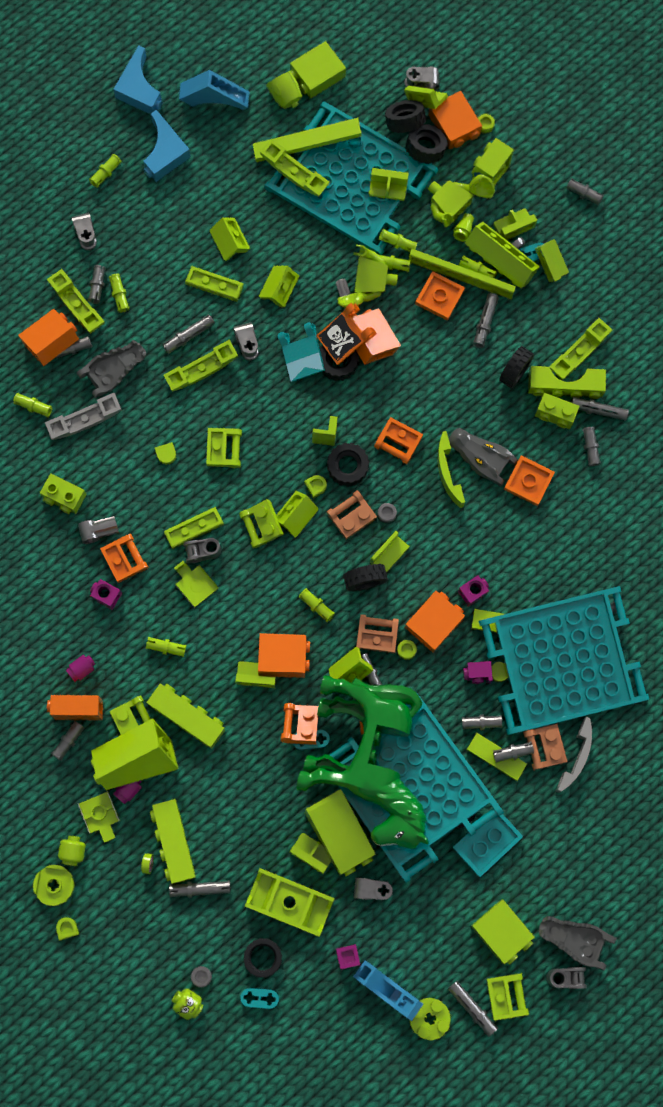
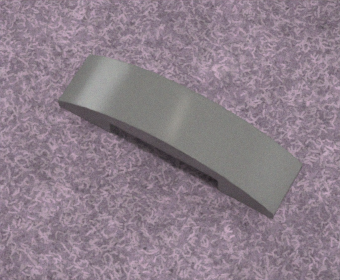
[45,393,122,440]
[555,717,592,793]

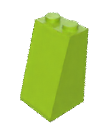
[91,718,178,790]
[304,789,375,876]

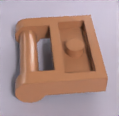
[326,490,377,540]
[356,614,399,653]
[523,724,567,770]

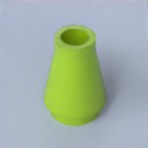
[453,213,474,242]

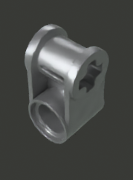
[404,67,439,90]
[71,213,97,251]
[233,322,259,361]
[183,538,222,563]
[354,878,393,900]
[546,967,587,989]

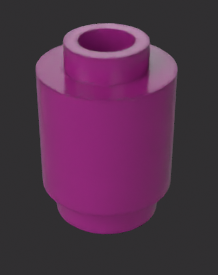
[66,654,96,682]
[113,780,142,804]

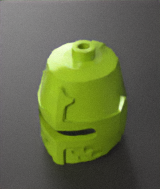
[266,71,302,109]

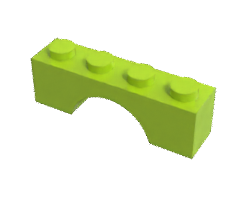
[528,366,606,399]

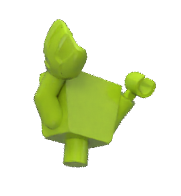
[428,174,495,227]
[337,245,398,308]

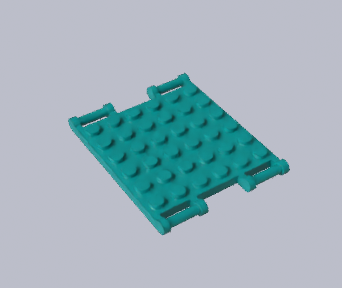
[264,102,439,255]
[479,586,649,735]
[330,692,504,883]

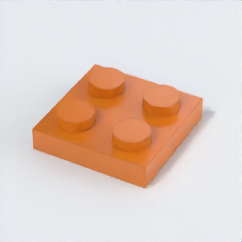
[415,271,465,321]
[504,455,555,506]

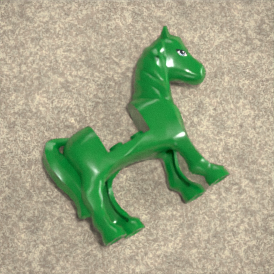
[296,675,429,849]

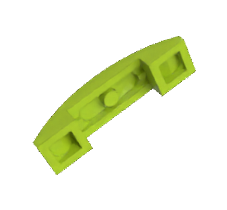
[260,139,330,197]
[47,269,105,333]
[549,318,612,380]
[164,340,238,392]
[437,431,465,508]

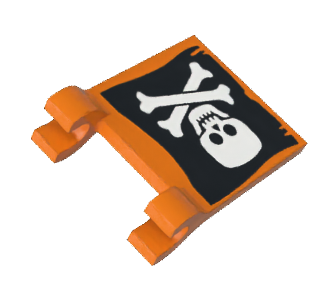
[316,303,377,365]

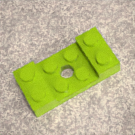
[245,868,335,937]

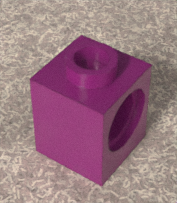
[458,575,489,607]
[90,579,122,610]
[336,944,360,969]

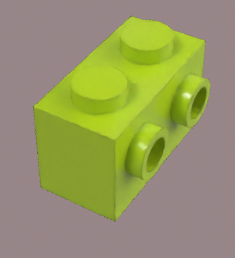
[535,393,579,429]
[40,473,87,514]

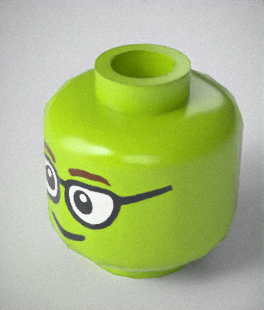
[172,989,203,1020]

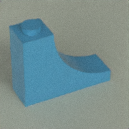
[113,45,163,114]
[179,70,249,110]
[143,110,190,182]

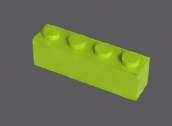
[465,222,540,288]
[146,683,225,749]
[150,799,196,884]

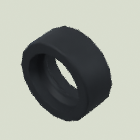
[244,938,282,978]

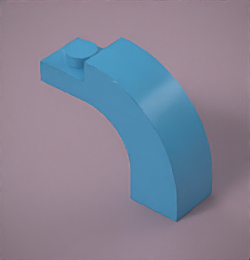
[353,960,423,1021]

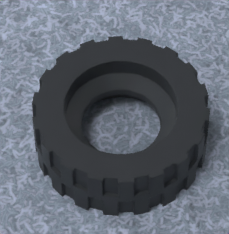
[385,100,426,133]
[405,124,448,164]
[320,346,359,381]
[499,346,534,389]
[327,443,369,487]
[343,564,388,592]

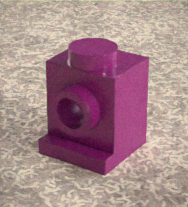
[463,661,493,684]

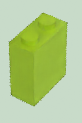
[290,41,346,99]
[471,899,535,964]

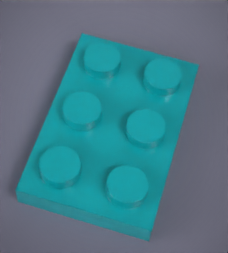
[452,814,523,878]

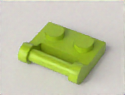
[206,428,242,468]
[239,499,284,549]
[110,696,151,735]
[486,973,529,1021]

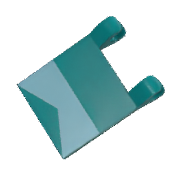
[278,322,325,382]

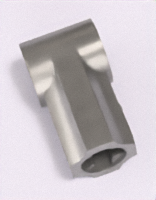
[78,516,119,544]

